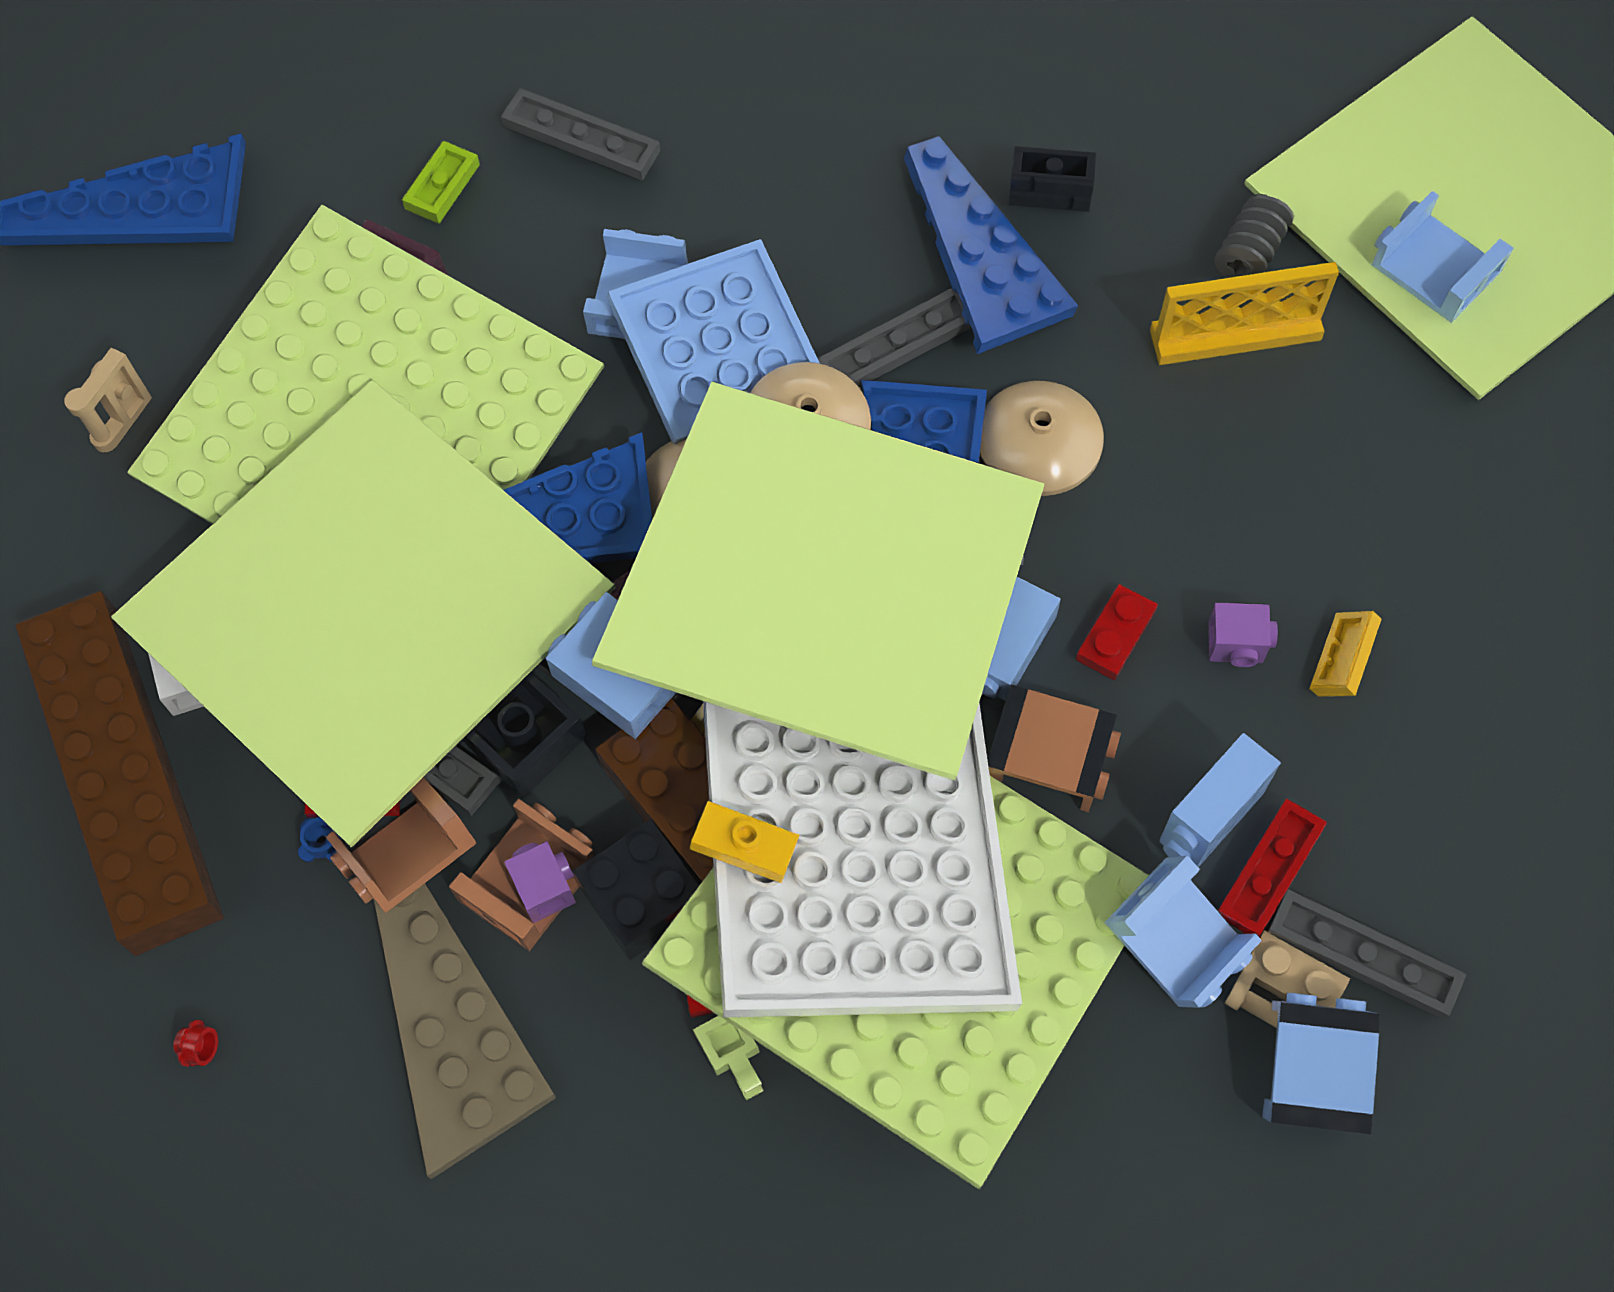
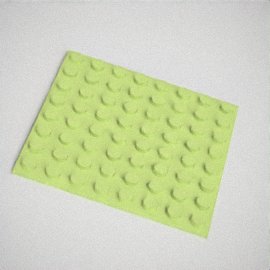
[1244,16,1614,400]
[127,205,604,524]
[111,380,616,848]
[592,381,1044,781]
[642,776,1149,1189]

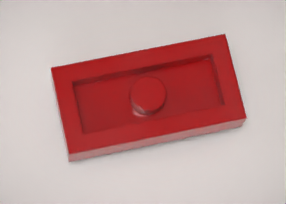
[1076,584,1158,681]

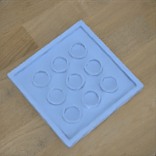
[607,239,820,444]

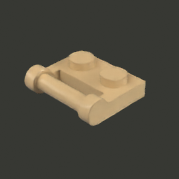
[64,348,152,453]
[1224,930,1350,1028]

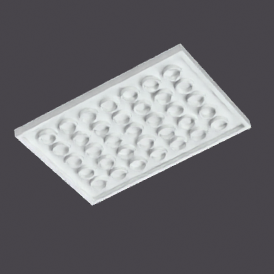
[703,701,1022,1017]

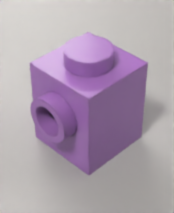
[1208,603,1278,667]
[504,841,576,923]

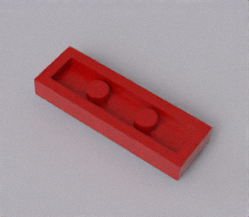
[1218,798,1327,937]

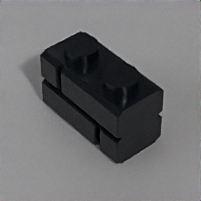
[1009,146,1096,212]

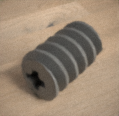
[1214,194,1294,278]

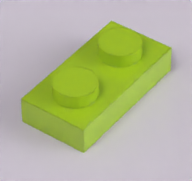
[402,141,480,224]

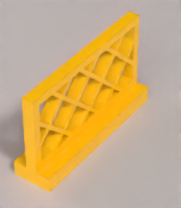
[1150,262,1339,365]

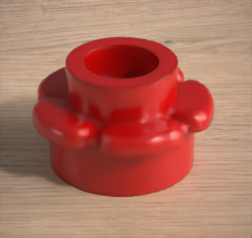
[173,1020,218,1067]

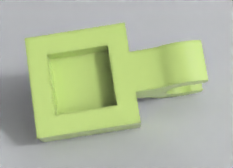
[693,1016,763,1100]

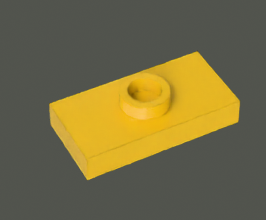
[1309,611,1382,697]
[690,801,799,883]

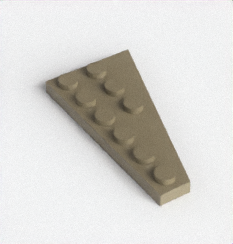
[374,883,556,1179]

